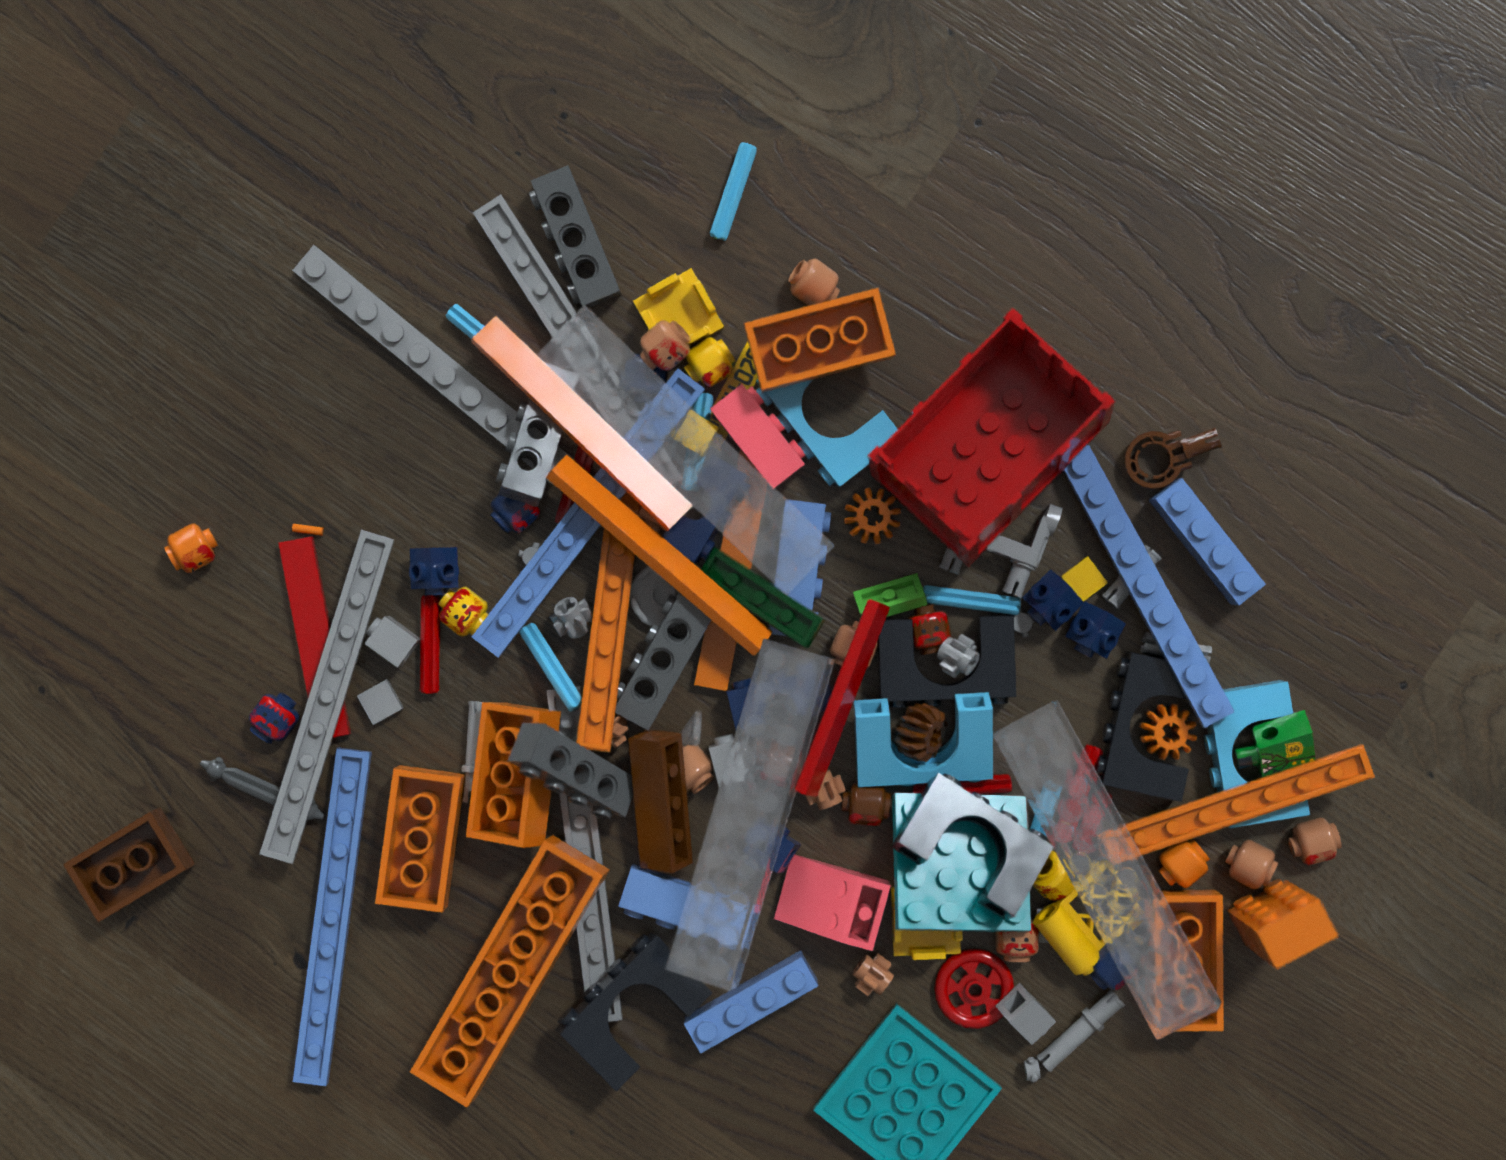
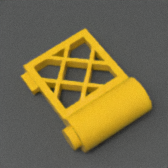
[1033,857,1148,976]

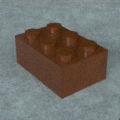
[63,807,195,922]

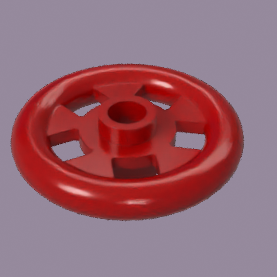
[934,949,1014,1029]

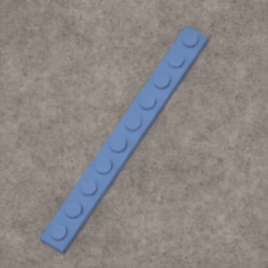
[472,368,705,658]
[1063,445,1235,728]
[293,748,372,1086]

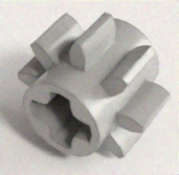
[550,597,593,638]
[937,634,980,678]

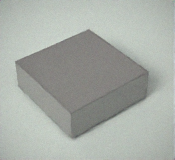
[357,679,404,725]

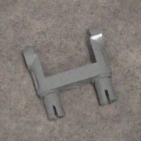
[939,503,1062,598]

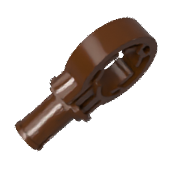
[1125,427,1222,488]

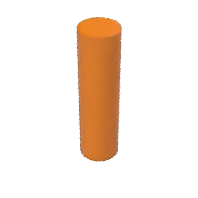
[292,524,324,536]

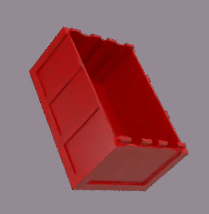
[868,308,1115,567]

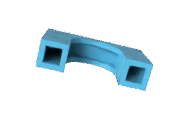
[756,379,898,488]
[1204,680,1310,828]
[853,692,993,787]

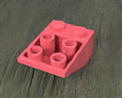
[774,855,891,951]

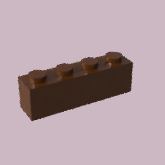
[628,729,693,873]

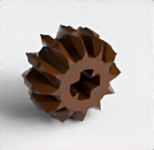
[895,703,948,762]

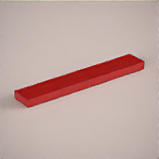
[278,536,351,737]
[795,599,890,797]

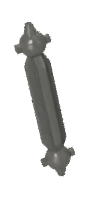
[200,757,325,822]

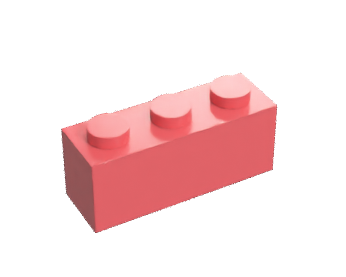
[710,384,806,490]

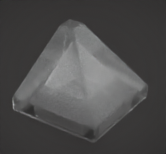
[680,710,702,746]

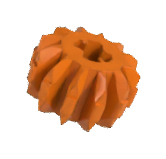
[844,488,901,544]
[1139,703,1197,760]

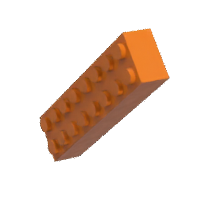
[410,835,610,1108]

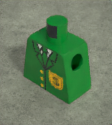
[1235,710,1315,778]

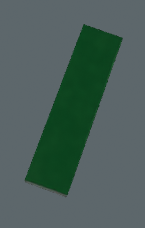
[701,547,826,649]

